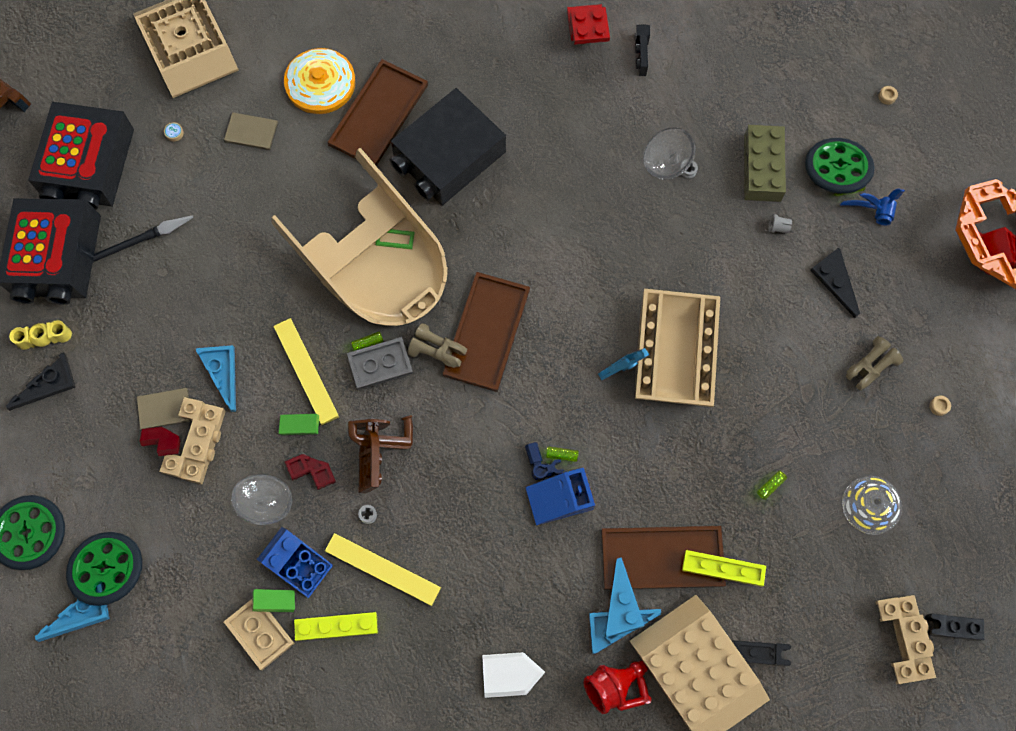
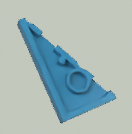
[196,345,236,412]
[598,348,649,380]
[605,557,645,638]
[35,583,109,642]
[589,609,661,654]

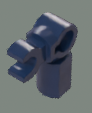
[525,442,564,481]

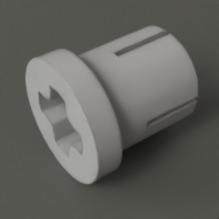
[768,214,792,234]

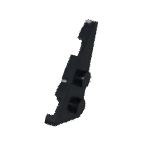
[811,248,860,318]
[6,352,76,411]

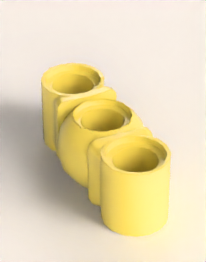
[9,320,72,350]

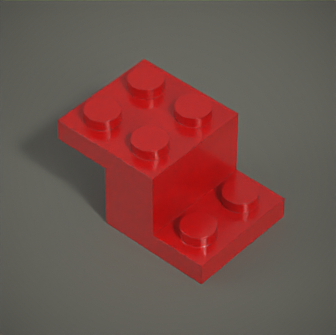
[567,4,610,45]
[978,227,1016,275]

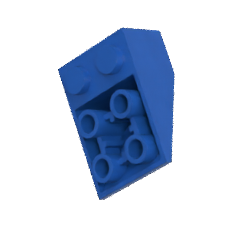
[526,467,595,526]
[256,527,333,598]

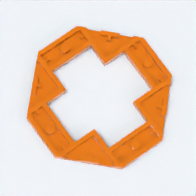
[955,179,1016,289]

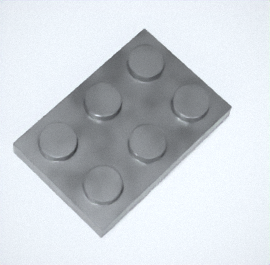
[347,337,413,390]

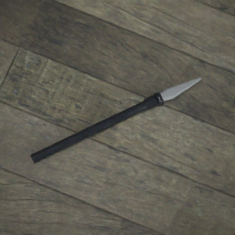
[93,216,193,262]

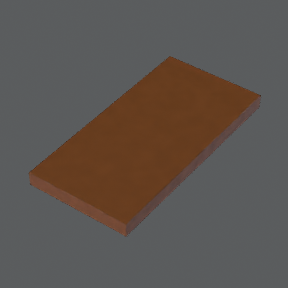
[328,59,428,166]
[443,272,530,392]
[601,526,726,590]

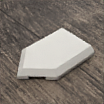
[482,652,545,698]

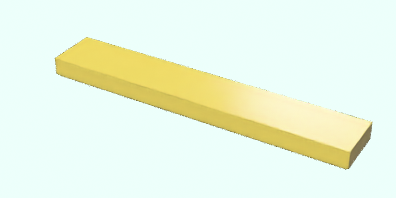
[274,318,339,425]
[325,533,441,606]

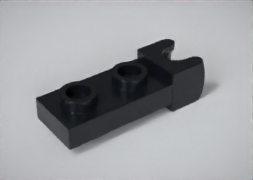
[635,24,650,76]
[925,614,985,641]
[732,640,791,666]

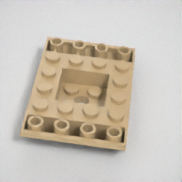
[133,0,239,98]

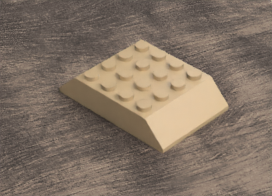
[635,289,720,407]
[629,595,770,731]

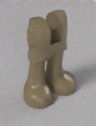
[408,323,468,368]
[846,336,904,391]

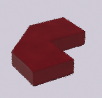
[140,426,181,456]
[285,454,336,490]

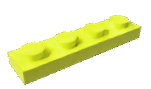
[682,550,766,587]
[294,612,378,641]

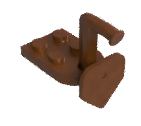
[348,415,413,493]

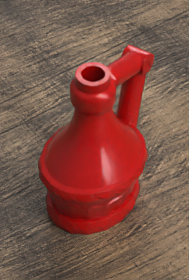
[583,660,651,714]

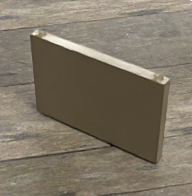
[224,112,278,150]
[137,388,192,430]

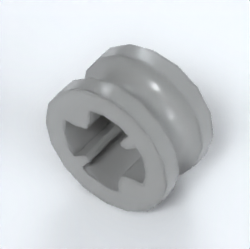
[680,160,698,179]
[358,505,377,524]

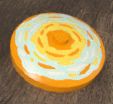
[284,48,355,114]

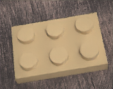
[224,599,295,671]

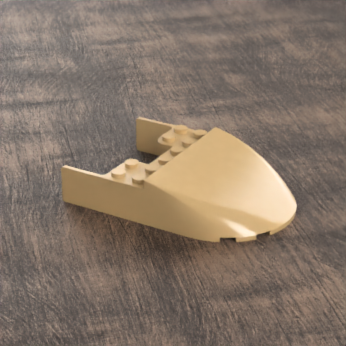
[272,148,447,326]

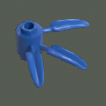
[840,188,905,226]

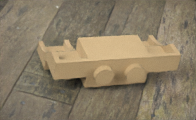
[159,397,226,485]
[875,595,936,685]

